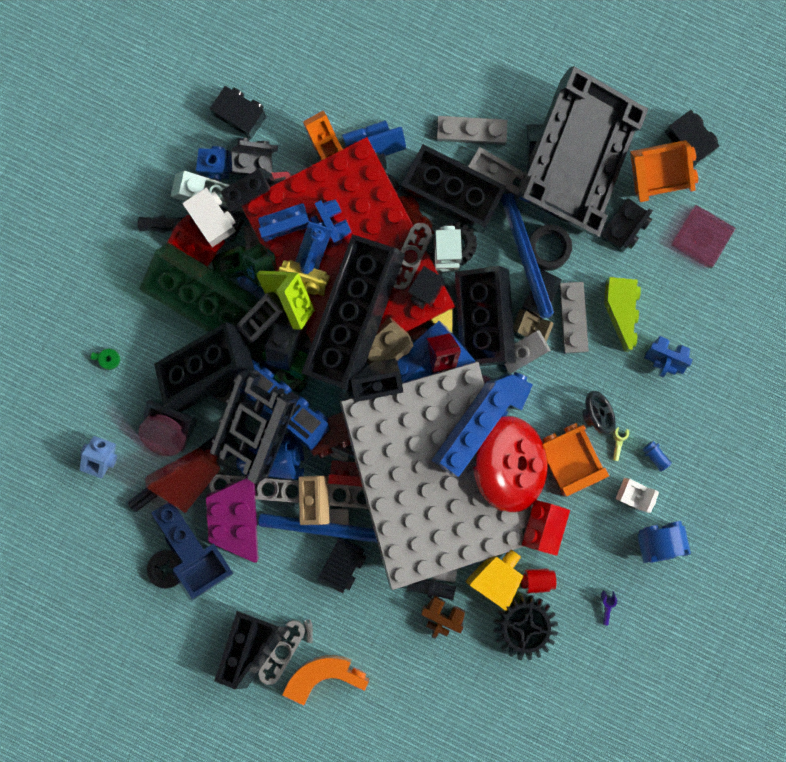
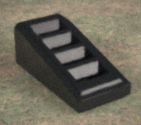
[235,292,286,344]

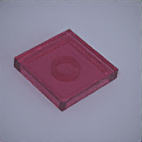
[671,205,736,269]

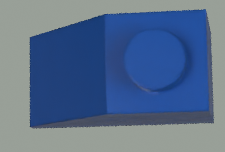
[484,372,533,410]

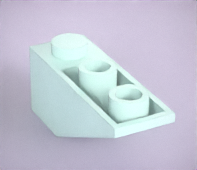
[170,171,245,214]

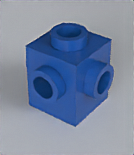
[196,146,230,182]

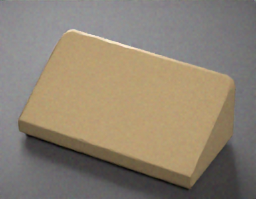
[299,476,329,525]

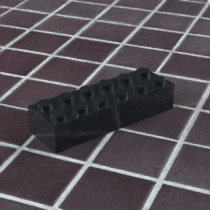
[302,234,405,392]

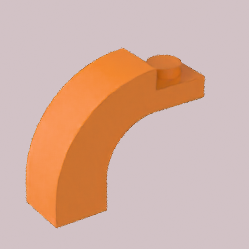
[303,111,343,161]
[282,655,369,706]

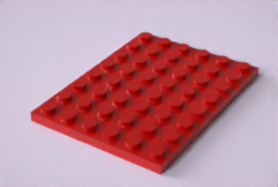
[242,137,455,343]

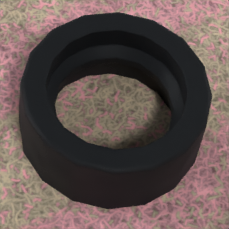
[529,225,572,271]

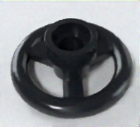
[582,390,616,435]

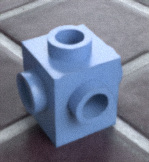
[80,436,117,479]

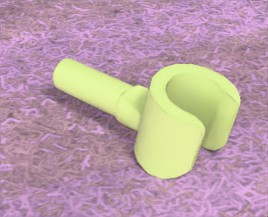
[613,427,629,461]

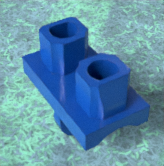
[310,199,352,246]
[644,336,693,377]

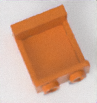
[630,140,698,202]
[542,423,609,497]

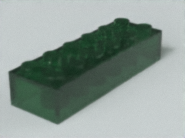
[139,243,279,363]

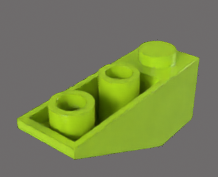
[604,277,641,352]

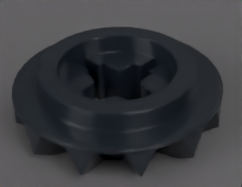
[147,550,181,589]

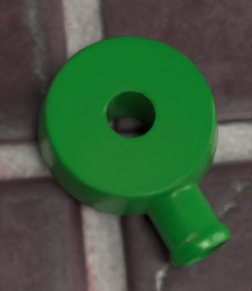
[90,348,120,370]

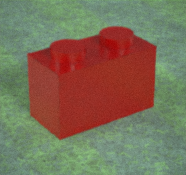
[522,500,570,556]

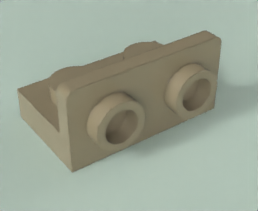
[366,317,413,364]

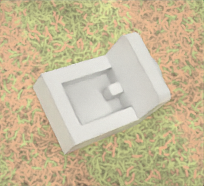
[616,477,659,513]

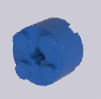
[637,521,691,564]

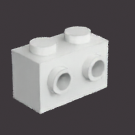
[182,188,236,247]

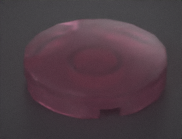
[139,415,186,456]

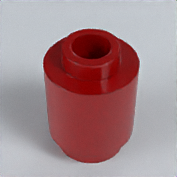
[520,568,557,594]

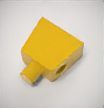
[465,550,523,611]

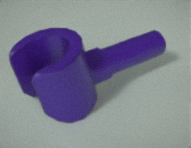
[601,590,617,626]

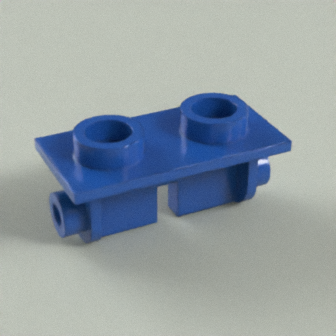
[295,221,332,274]

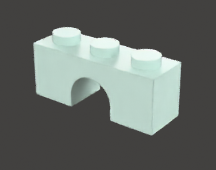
[434,226,462,272]

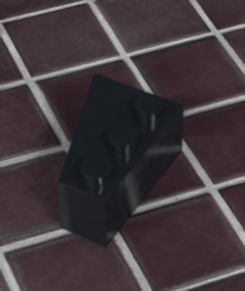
[214,611,290,690]

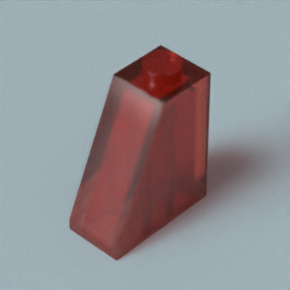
[144,448,221,513]

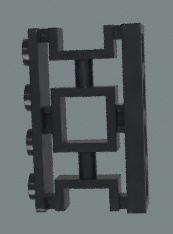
[210,368,300,484]

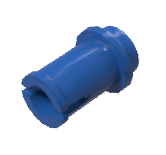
[642,441,672,472]

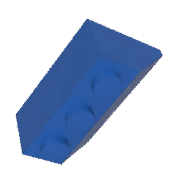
[397,321,475,383]

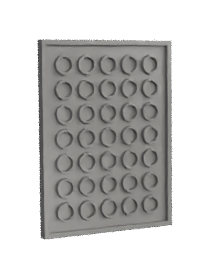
[340,362,524,590]

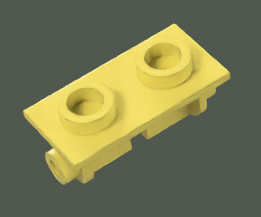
[279,260,330,296]

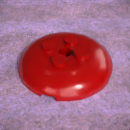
[473,416,548,512]

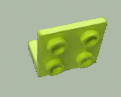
[257,271,315,330]

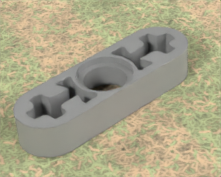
[394,223,432,290]
[259,620,305,685]

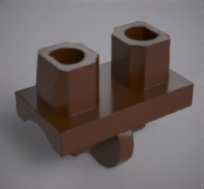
[421,596,465,639]

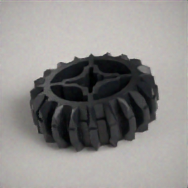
[493,594,558,660]

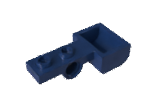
[151,500,233,601]

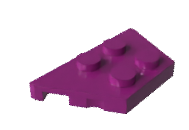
[206,474,259,563]

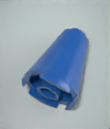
[236,433,304,480]

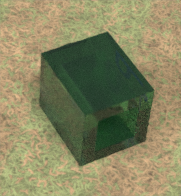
[241,243,277,287]

